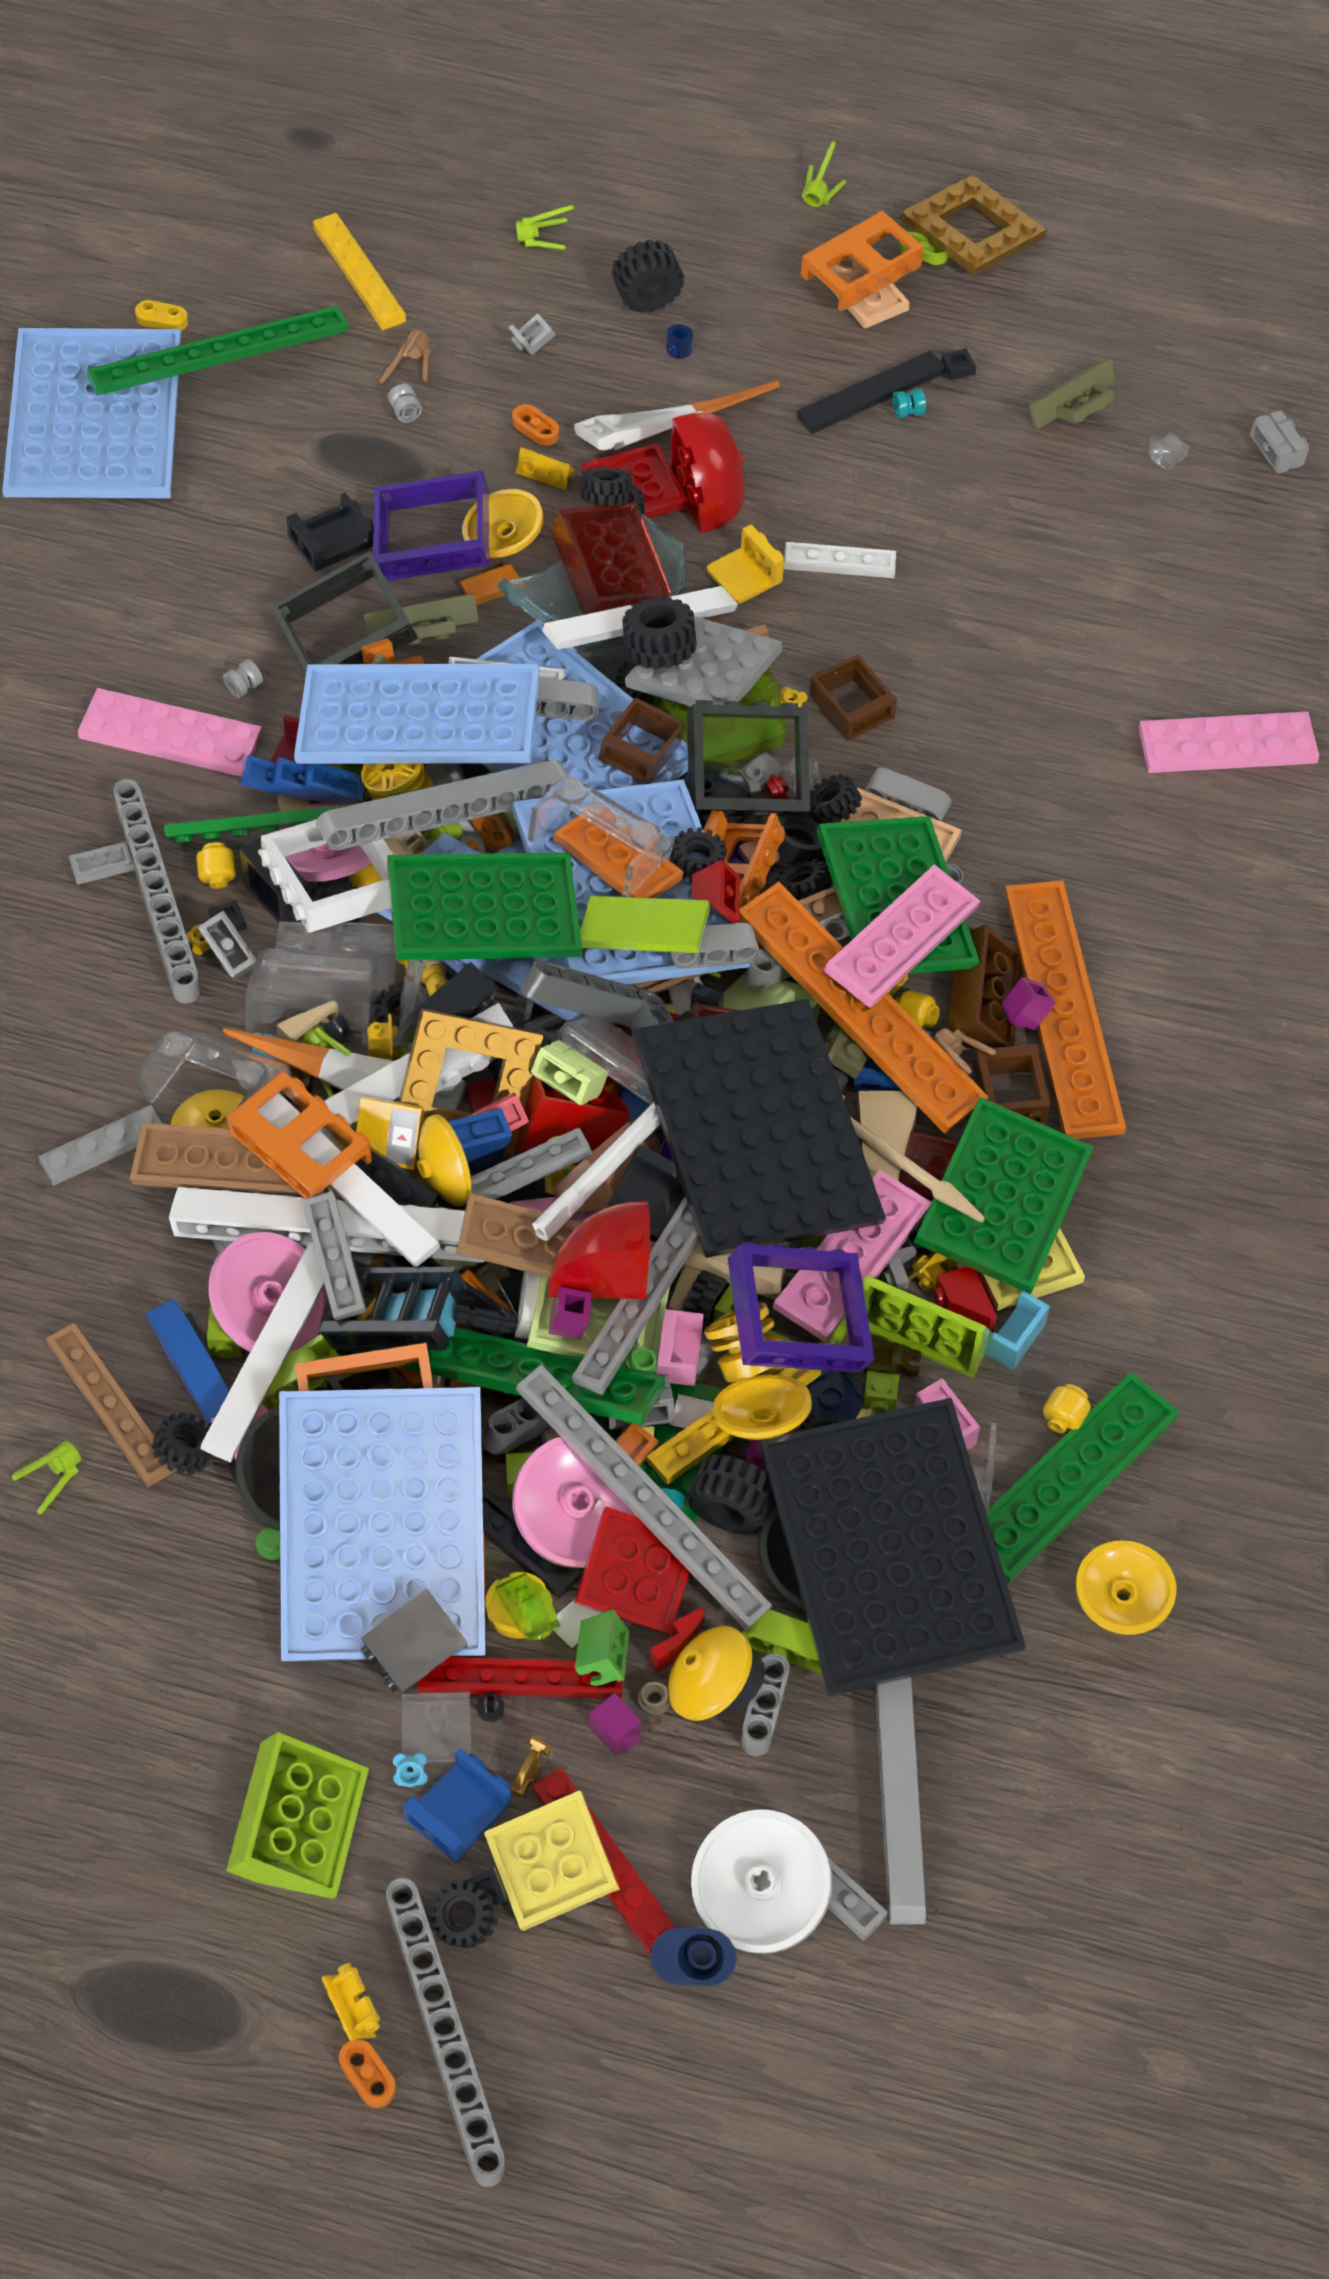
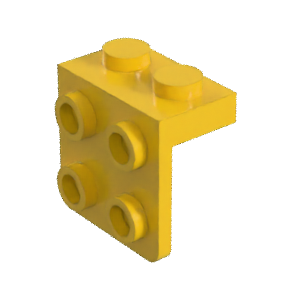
[707,524,785,604]

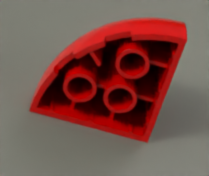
[670,413,745,533]
[515,1075,630,1165]
[548,1200,650,1299]

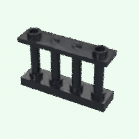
[319,1265,468,1350]

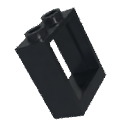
[240,837,307,931]

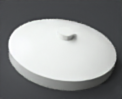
[691,1810,832,1954]

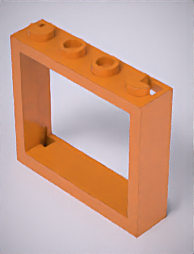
[295,1343,433,1391]

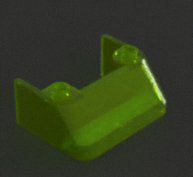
[653,668,787,764]

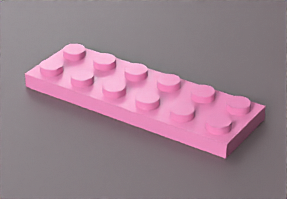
[78,688,262,777]
[1139,711,1319,773]
[823,864,981,1009]
[773,1170,932,1343]

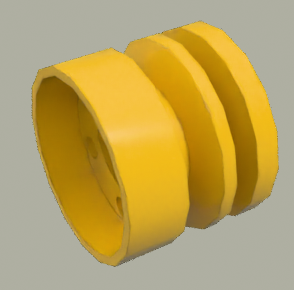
[361,763,435,800]
[704,1303,782,1382]

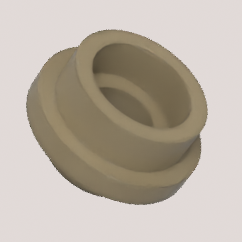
[637,1682,671,1715]

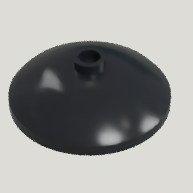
[674,761,752,829]

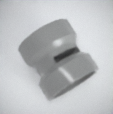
[388,384,422,423]
[223,659,263,698]

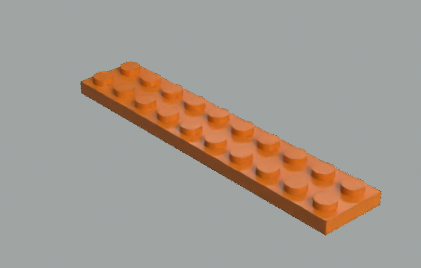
[1004,880,1126,1139]
[739,882,988,1134]

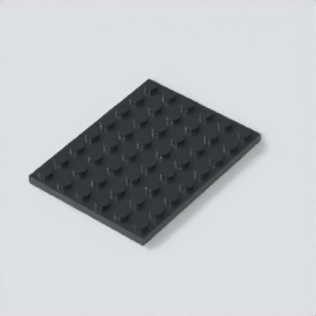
[632,999,886,1258]
[759,1397,1026,1697]

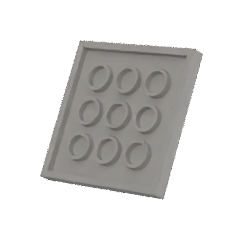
[625,616,782,718]

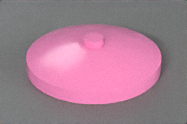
[279,802,371,882]
[208,1232,330,1354]
[512,1437,637,1568]

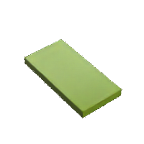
[580,896,710,953]

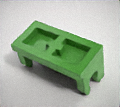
[575,1609,629,1686]

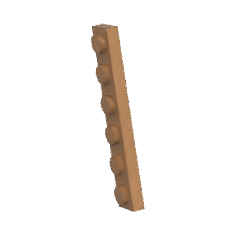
[46,1323,176,1488]

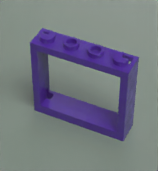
[373,471,489,581]
[727,1242,874,1373]

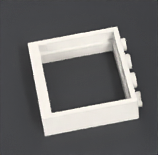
[258,820,394,933]

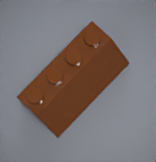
[948,924,1022,1050]

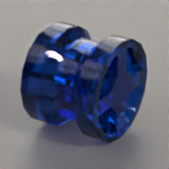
[666,324,693,359]

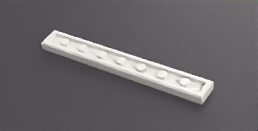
[542,586,738,650]
[258,1093,440,1267]
[200,1242,325,1463]

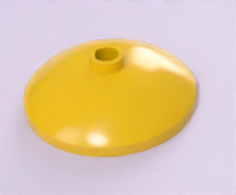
[462,489,544,558]
[170,1089,248,1129]
[417,1114,471,1207]
[713,1375,812,1440]
[1076,1540,1176,1635]
[668,1626,752,1721]

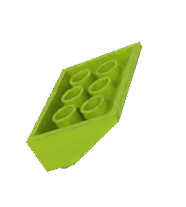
[863,1275,992,1378]
[226,1732,369,1899]

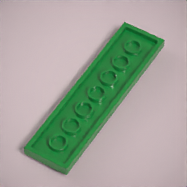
[398,1327,665,1425]
[986,1372,1180,1584]

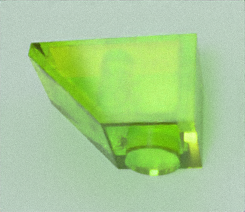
[495,1573,560,1641]

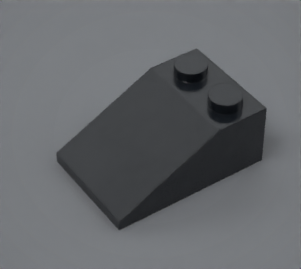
[392,962,497,1046]

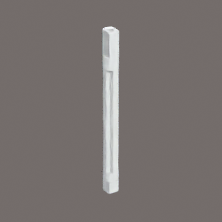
[532,1102,661,1241]

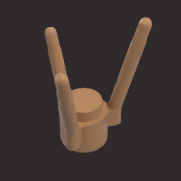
[379,330,431,384]
[933,1028,996,1074]

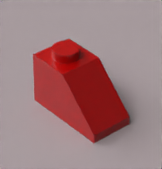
[691,860,740,924]
[933,1266,997,1333]

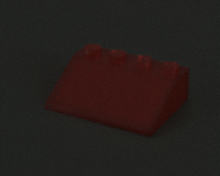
[550,502,672,615]

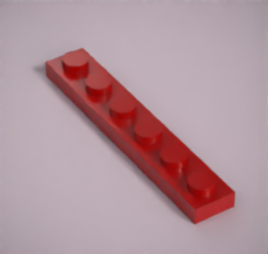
[418,1657,623,1699]
[532,1767,676,1955]

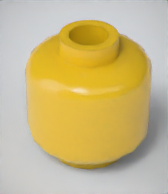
[196,842,237,889]
[895,990,939,1031]
[1043,1384,1091,1434]

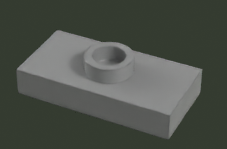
[738,752,785,798]
[69,841,135,885]

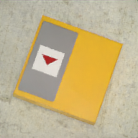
[356,1096,424,1170]

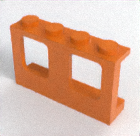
[801,210,924,312]
[703,811,785,923]
[227,1071,372,1199]

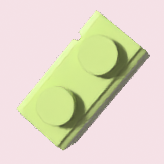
[531,1040,608,1106]

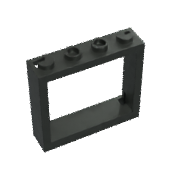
[271,551,418,672]
[687,700,810,817]

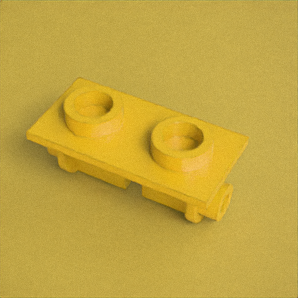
[516,447,575,491]
[367,1014,399,1061]
[908,1251,958,1291]
[321,1963,380,2041]

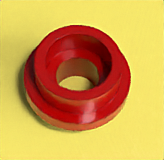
[764,774,790,799]

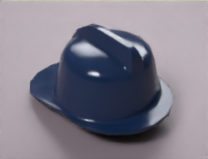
[650,1927,737,1986]

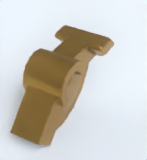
[510,1736,551,1799]

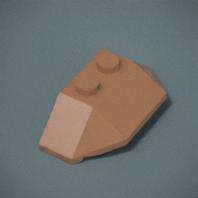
[552,1118,661,1214]

